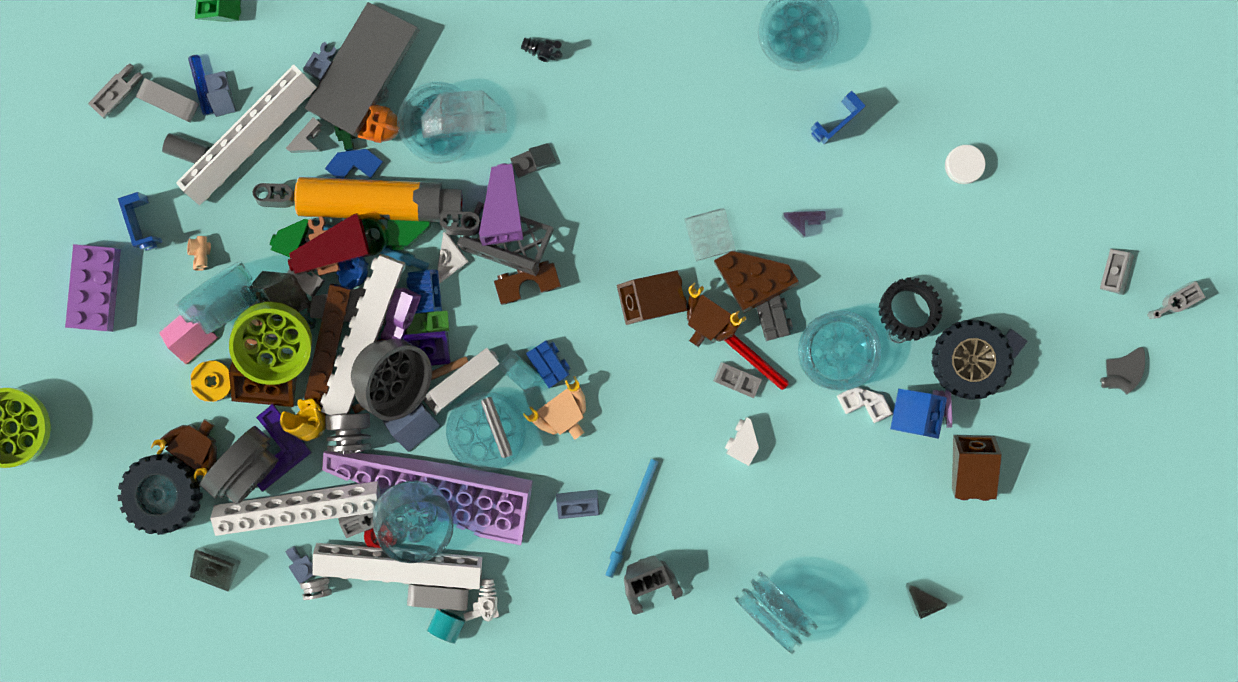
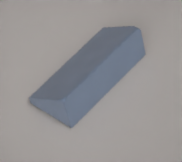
[556,490,600,519]

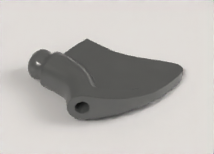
[1100,347,1145,395]

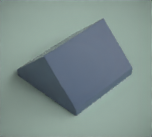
[382,402,441,452]

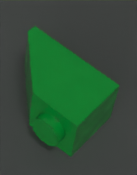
[195,0,241,22]
[269,219,310,257]
[387,220,431,251]

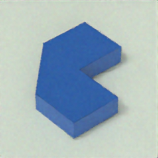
[325,149,383,179]

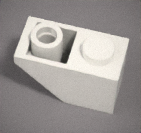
[725,417,759,466]

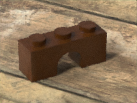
[494,260,561,305]

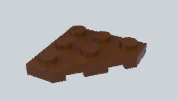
[714,251,799,313]

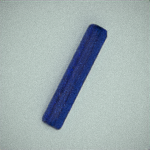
[188,55,214,116]

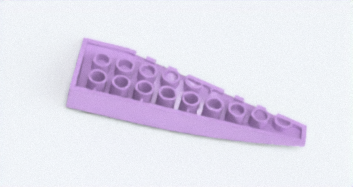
[322,451,533,545]

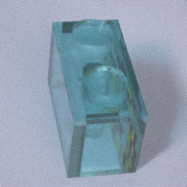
[497,351,542,394]

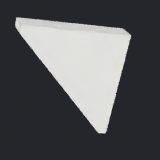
[438,232,469,284]

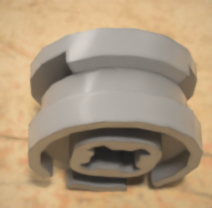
[300,578,332,600]

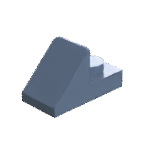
[204,71,236,117]

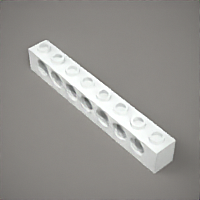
[210,481,382,536]

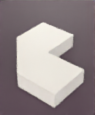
[837,386,893,423]

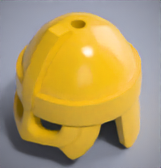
[280,399,326,441]

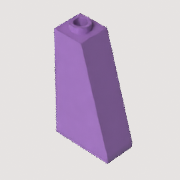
[479,163,524,246]

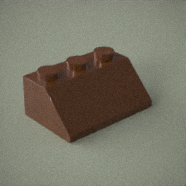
[229,357,297,407]

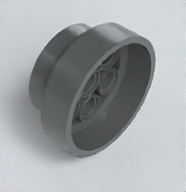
[351,339,432,421]
[200,426,279,505]

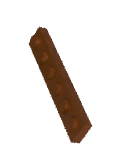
[304,283,352,408]

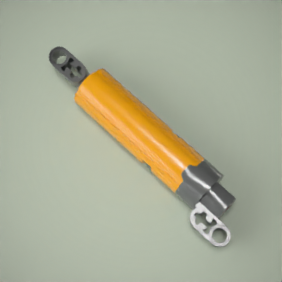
[252,177,481,236]

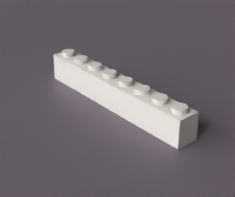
[176,64,317,206]
[320,254,405,416]
[313,543,483,590]

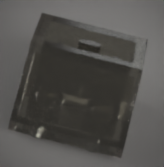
[249,271,311,320]

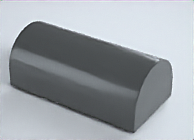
[162,133,210,164]

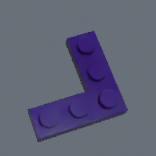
[256,404,312,492]

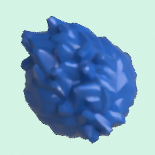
[336,258,369,289]

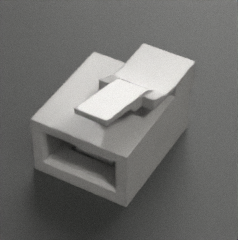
[284,268,325,297]

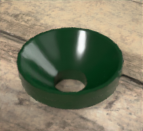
[362,217,388,256]

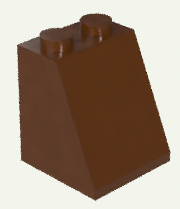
[617,270,687,325]
[952,435,1002,501]

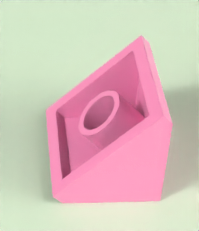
[159,306,218,364]

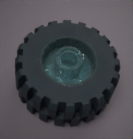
[117,454,203,535]

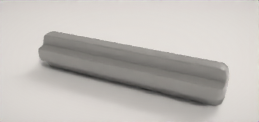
[481,397,512,458]

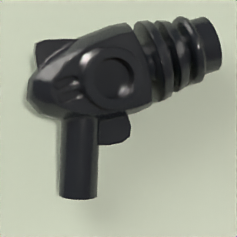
[521,37,563,62]

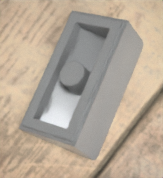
[1100,249,1134,295]

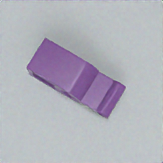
[381,288,421,340]

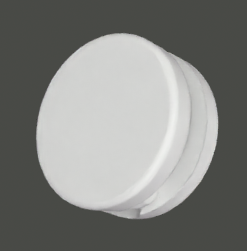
[945,145,986,184]

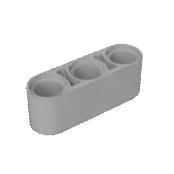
[136,78,199,123]
[407,584,469,611]

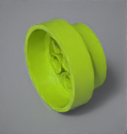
[229,302,312,385]
[0,388,51,468]

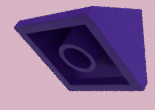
[404,331,451,366]

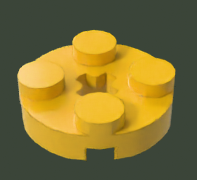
[190,361,231,402]

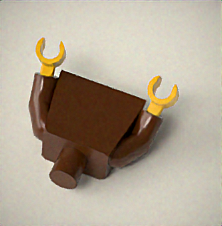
[687,282,747,348]
[151,419,217,480]

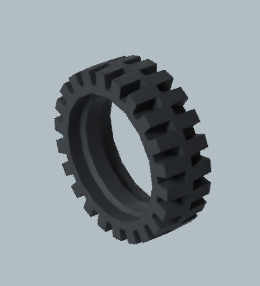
[878,277,943,341]

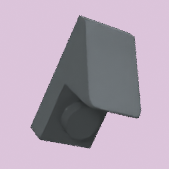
[510,143,556,178]

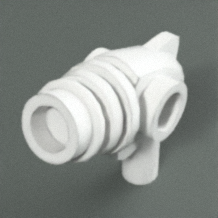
[464,579,499,622]

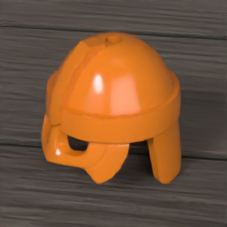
[358,104,401,143]

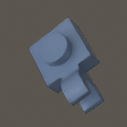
[285,546,313,584]

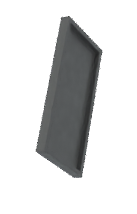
[305,2,420,137]

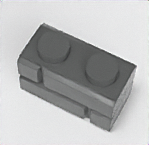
[756,295,793,341]

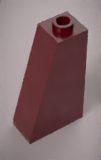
[288,213,371,275]

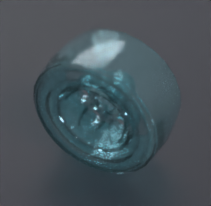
[373,481,454,563]

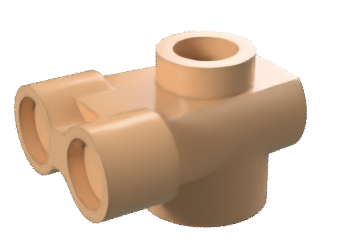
[187,236,211,271]

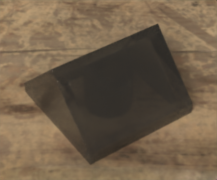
[190,547,240,592]

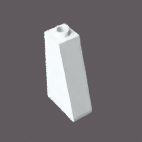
[423,348,500,416]

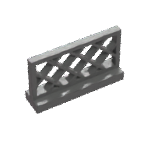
[457,201,554,276]

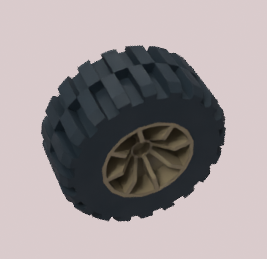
[931,320,1014,400]

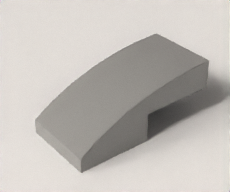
[713,362,762,398]

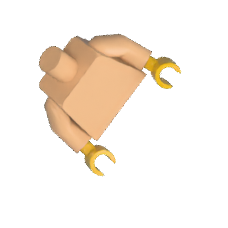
[523,376,586,440]

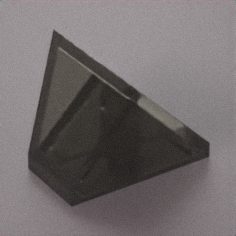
[905,583,947,619]

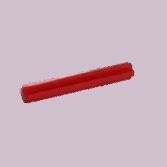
[724,335,789,390]

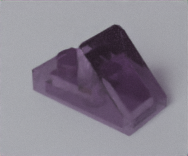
[782,211,826,238]

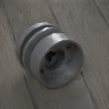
[325,413,371,454]

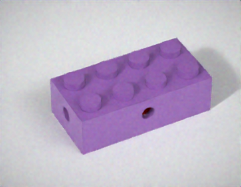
[65,244,121,332]

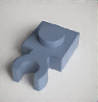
[303,42,337,81]

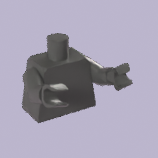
[624,556,683,615]

